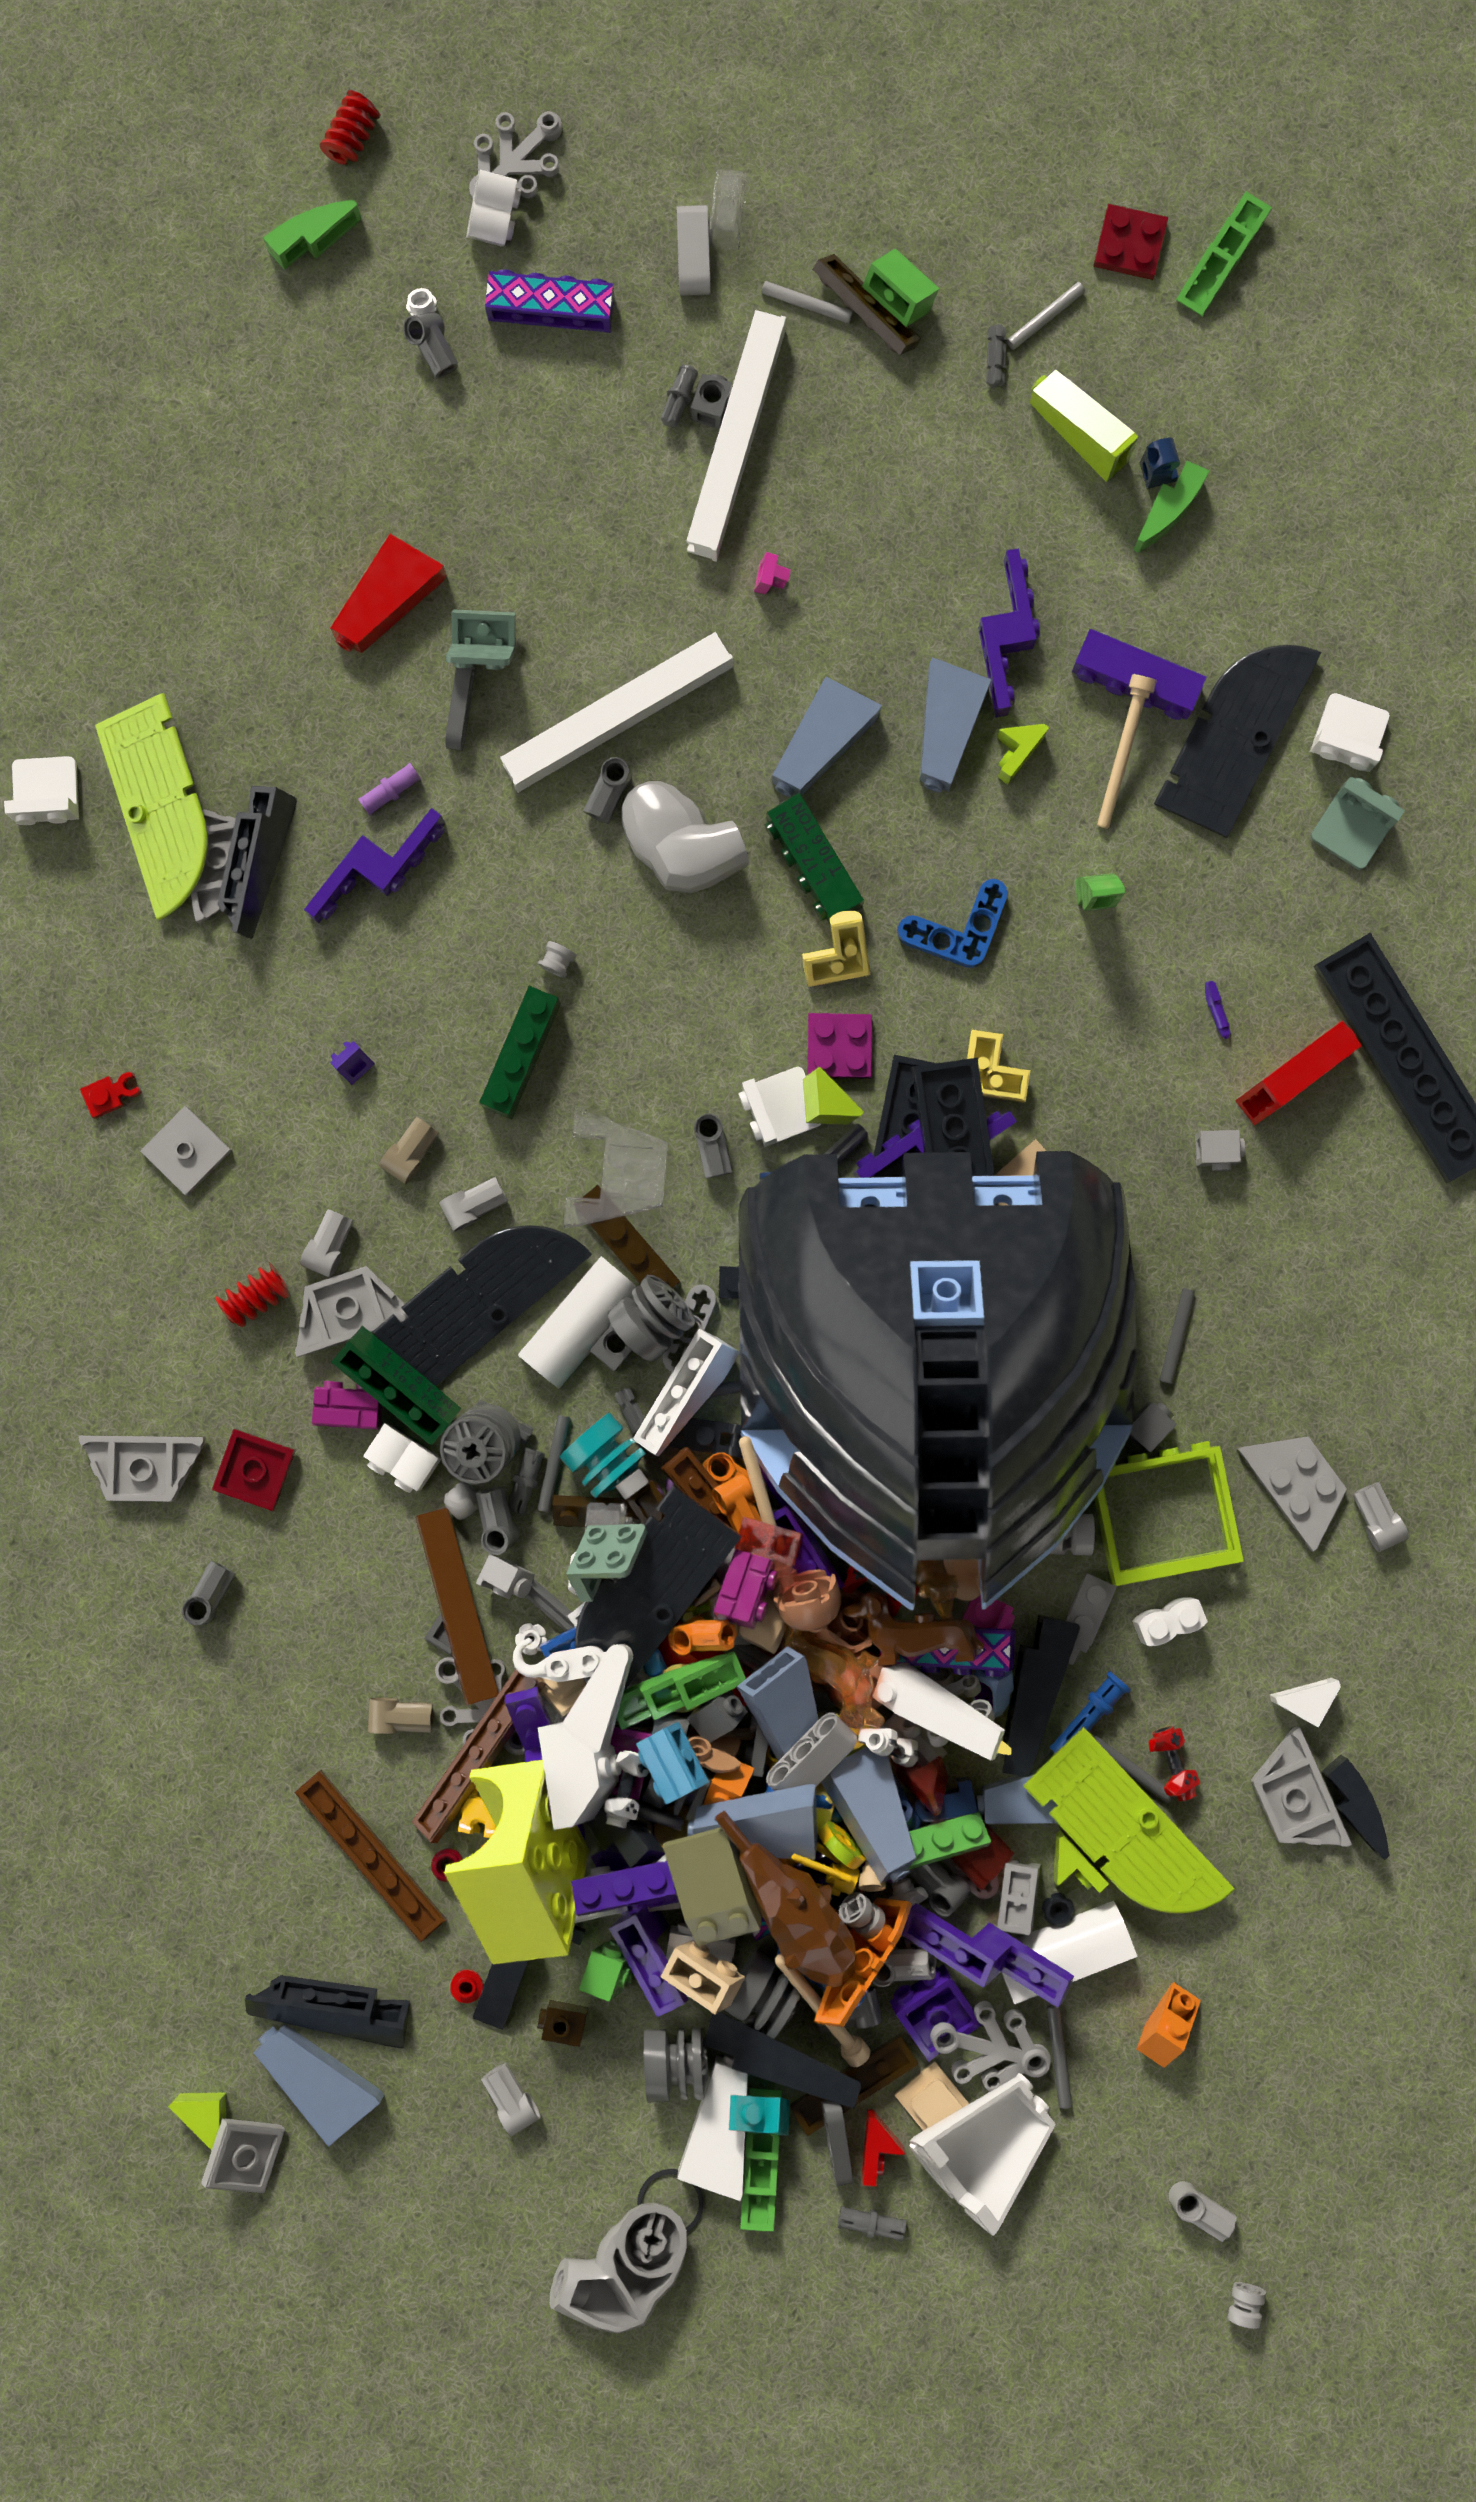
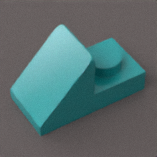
[729,2095,790,2135]

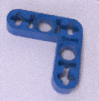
[897,879,1008,968]

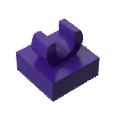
[330,1041,375,1085]

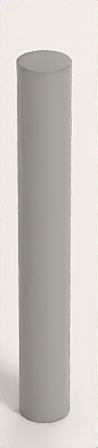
[762,281,853,324]
[1006,282,1085,350]

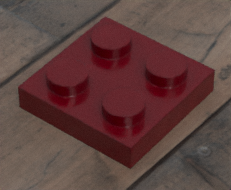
[1093,203,1168,280]
[211,1429,296,1511]

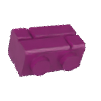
[312,1381,383,1430]
[713,1549,778,1629]

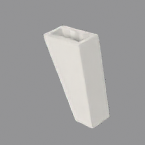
[677,2054,747,2201]

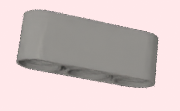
[677,205,710,296]
[766,1713,857,1791]

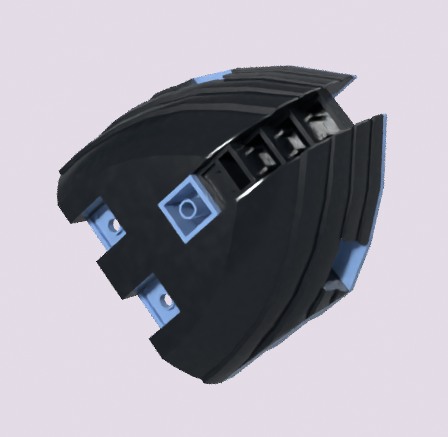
[738,1151,1137,1610]

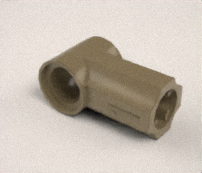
[379,1117,440,1185]
[368,1698,434,1734]

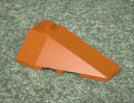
[814,1898,912,2027]

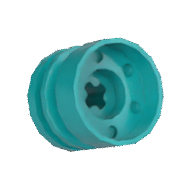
[559,1412,646,1499]

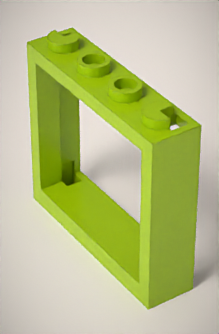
[1094,1441,1244,1586]

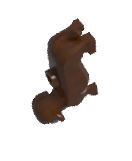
[843,1592,984,1666]

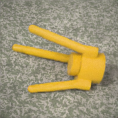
[791,1842,859,1896]

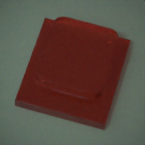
[950,1819,1014,1890]

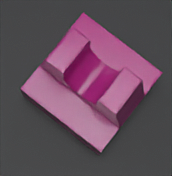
[754,552,791,594]

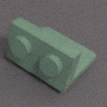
[446,609,516,670]
[1310,776,1405,870]
[566,1524,647,1602]

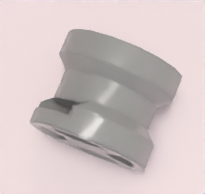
[537,941,577,978]

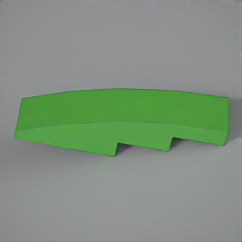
[1176,191,1272,316]
[616,1651,746,1730]
[740,2088,782,2232]

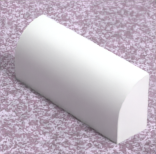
[518,1256,636,1389]
[1002,1901,1137,2004]

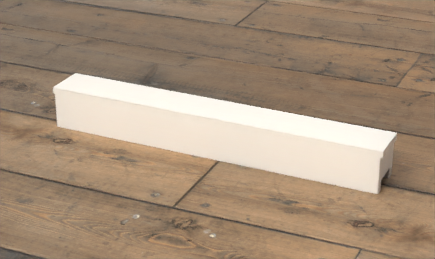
[686,310,786,562]
[500,632,733,793]

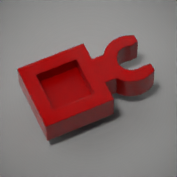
[80,1072,142,1119]

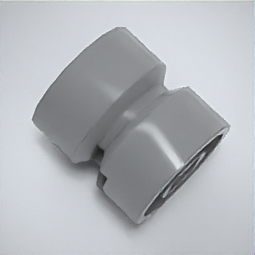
[1050,1514,1095,1556]

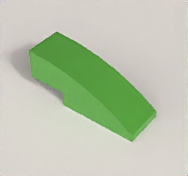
[263,200,362,270]
[1133,461,1210,553]
[1075,873,1125,911]

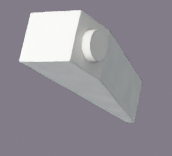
[633,1329,740,1456]
[873,1663,1005,1760]

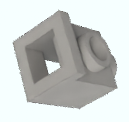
[476,1554,536,1599]

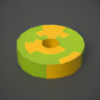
[818,1821,866,1870]

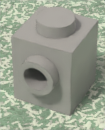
[1195,1130,1245,1172]

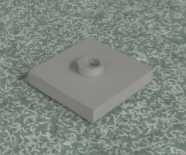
[141,1106,232,1196]
[201,2118,285,2193]

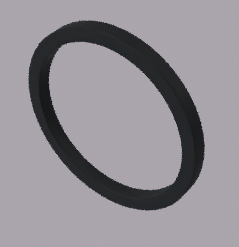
[637,2169,704,2233]

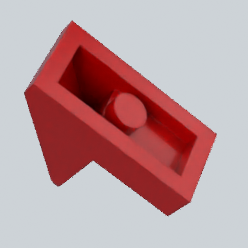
[861,2109,905,2187]

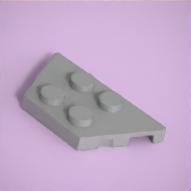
[191,809,236,924]
[295,1266,408,1358]
[79,1435,206,1502]
[1237,1437,1347,1551]
[1251,1726,1352,1847]

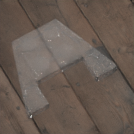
[564,1106,668,1228]

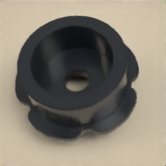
[1042,1893,1074,1925]

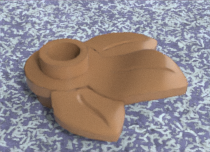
[688,1728,741,1773]

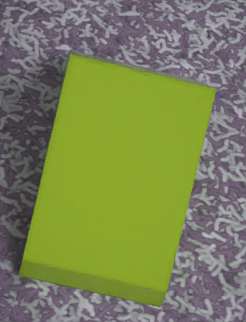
[803,1067,864,1125]
[168,2092,226,2150]

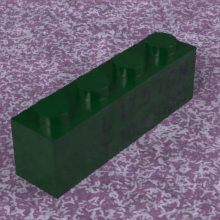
[764,793,864,926]
[479,986,561,1120]
[331,1325,461,1445]

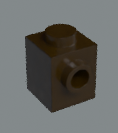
[537,2000,588,2047]

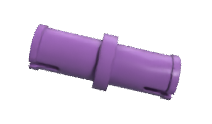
[358,763,421,815]

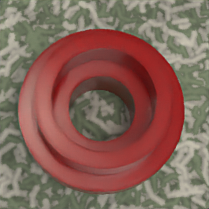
[450,1969,483,2004]

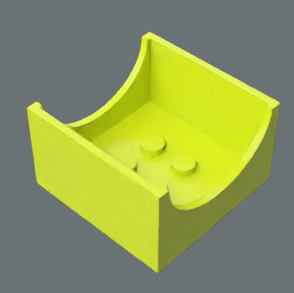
[444,1760,589,1965]

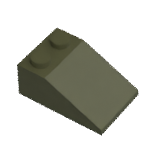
[663,1827,762,1946]

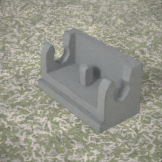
[997,1860,1041,1936]

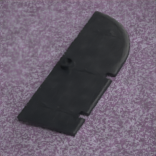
[1154,645,1322,838]
[373,1225,592,1386]
[575,1485,742,1690]

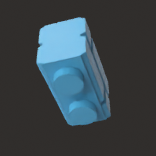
[636,1722,709,1805]

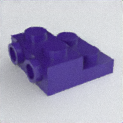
[889,1964,982,2061]

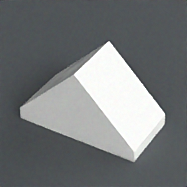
[1270,1678,1341,1728]

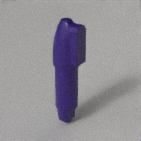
[1205,981,1231,1039]

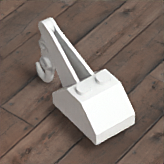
[513,1638,633,1830]

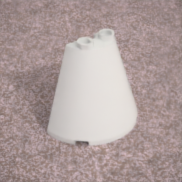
[909,2073,1056,2236]

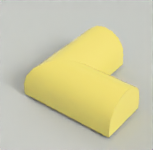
[802,911,871,987]
[967,1030,1030,1103]

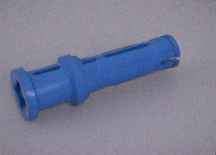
[1049,1671,1131,1753]

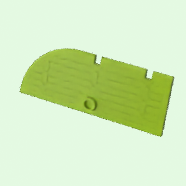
[95,693,208,921]
[1023,1727,1235,1914]

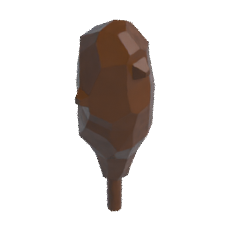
[715,1811,856,1987]

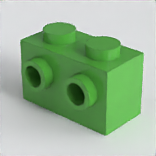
[862,248,940,327]
[579,1940,634,2002]

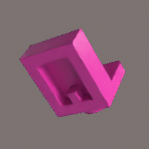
[962,1595,1015,1629]

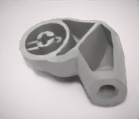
[622,781,749,893]
[549,2202,687,2334]

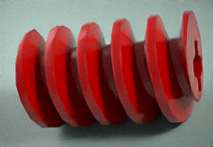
[319,90,381,165]
[215,1261,289,1327]

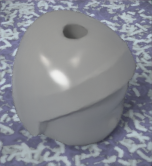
[444,1481,478,1520]

